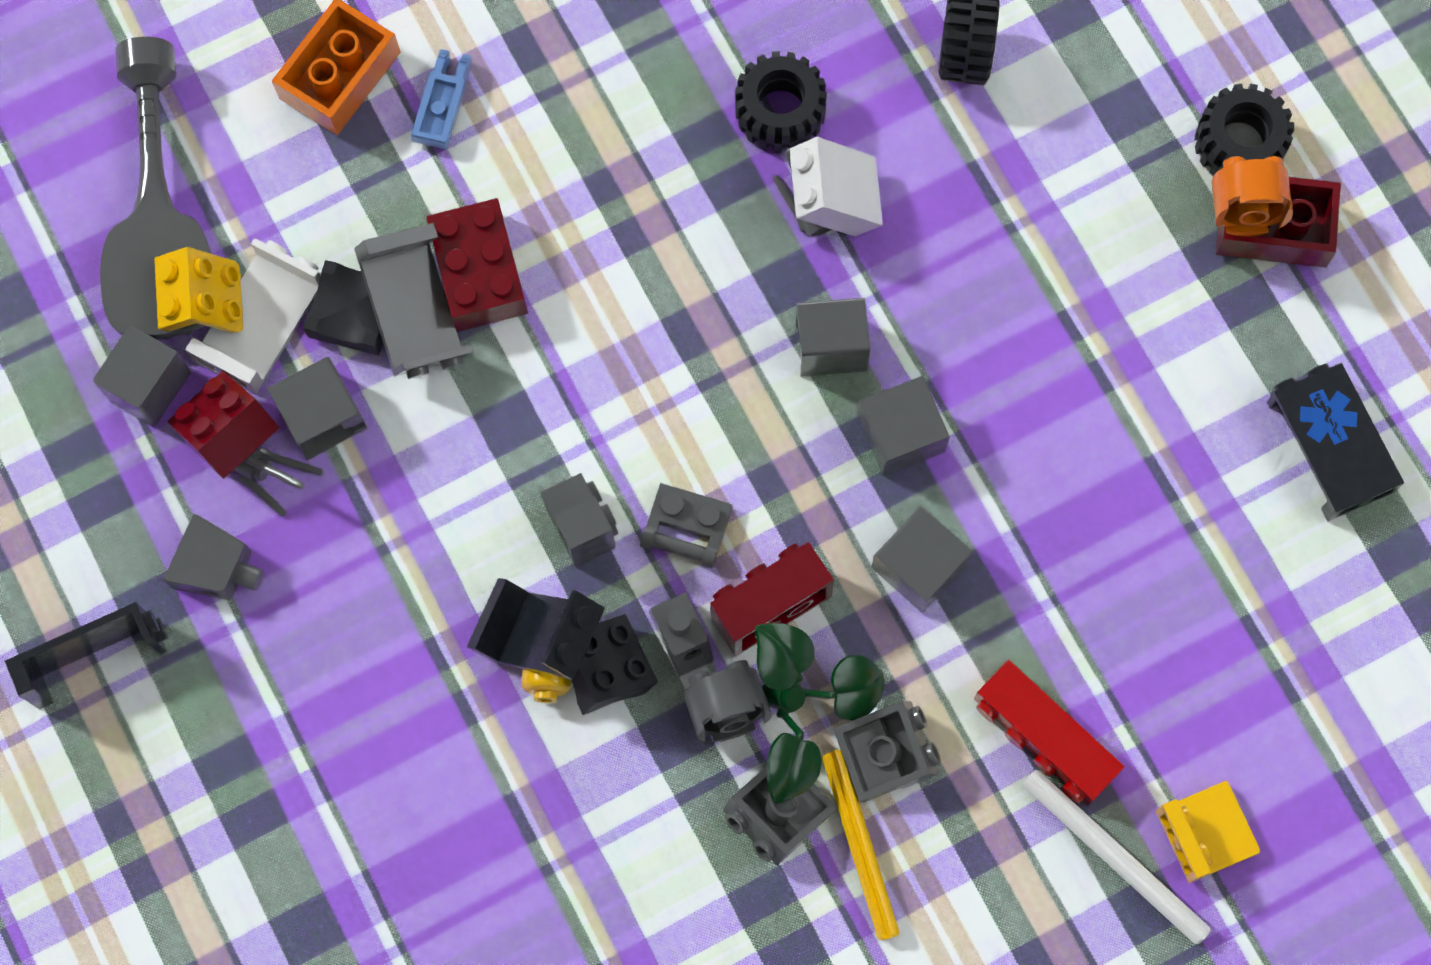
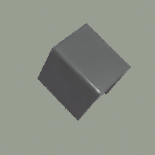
[796,298,870,377]
[93,325,192,427]
[267,357,367,461]
[857,376,950,476]
[871,506,973,614]

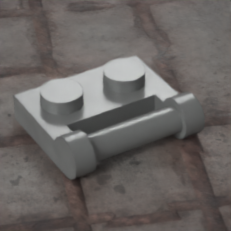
[640,483,733,569]

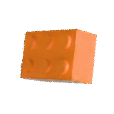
[272,0,401,136]

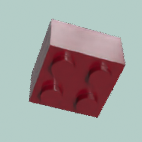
[167,371,280,479]

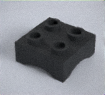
[303,260,383,356]
[571,614,658,715]

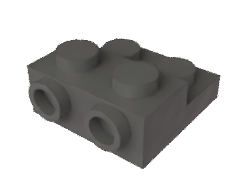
[833,700,941,802]
[723,766,838,866]

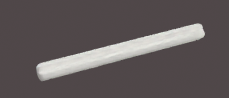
[1023,770,1211,944]

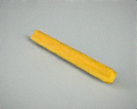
[822,750,899,941]

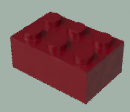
[1215,177,1341,268]
[426,198,528,332]
[710,541,834,657]

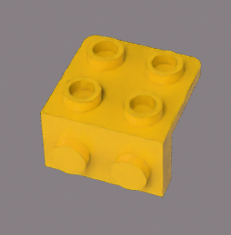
[154,247,243,333]

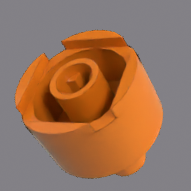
[1211,156,1293,236]

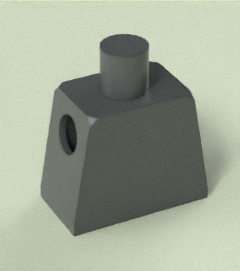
[163,513,264,600]
[649,592,714,677]

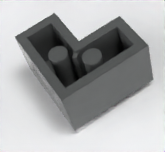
[540,473,619,567]

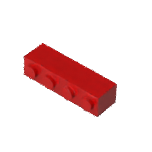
[974,659,1125,806]

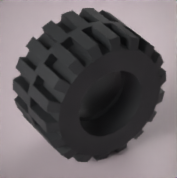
[938,0,1000,85]
[735,51,827,153]
[1194,83,1294,176]

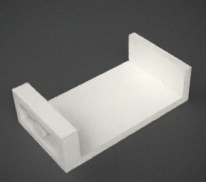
[185,238,321,394]

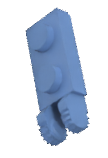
[411,49,472,150]

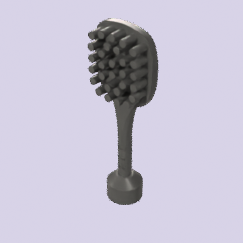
[100,36,211,339]

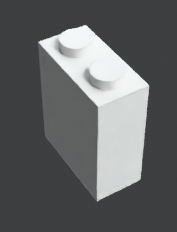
[790,137,883,236]

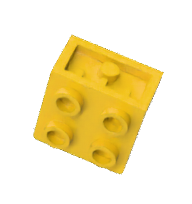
[1155,781,1260,884]

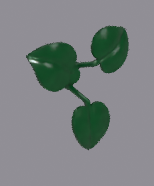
[755,623,884,803]

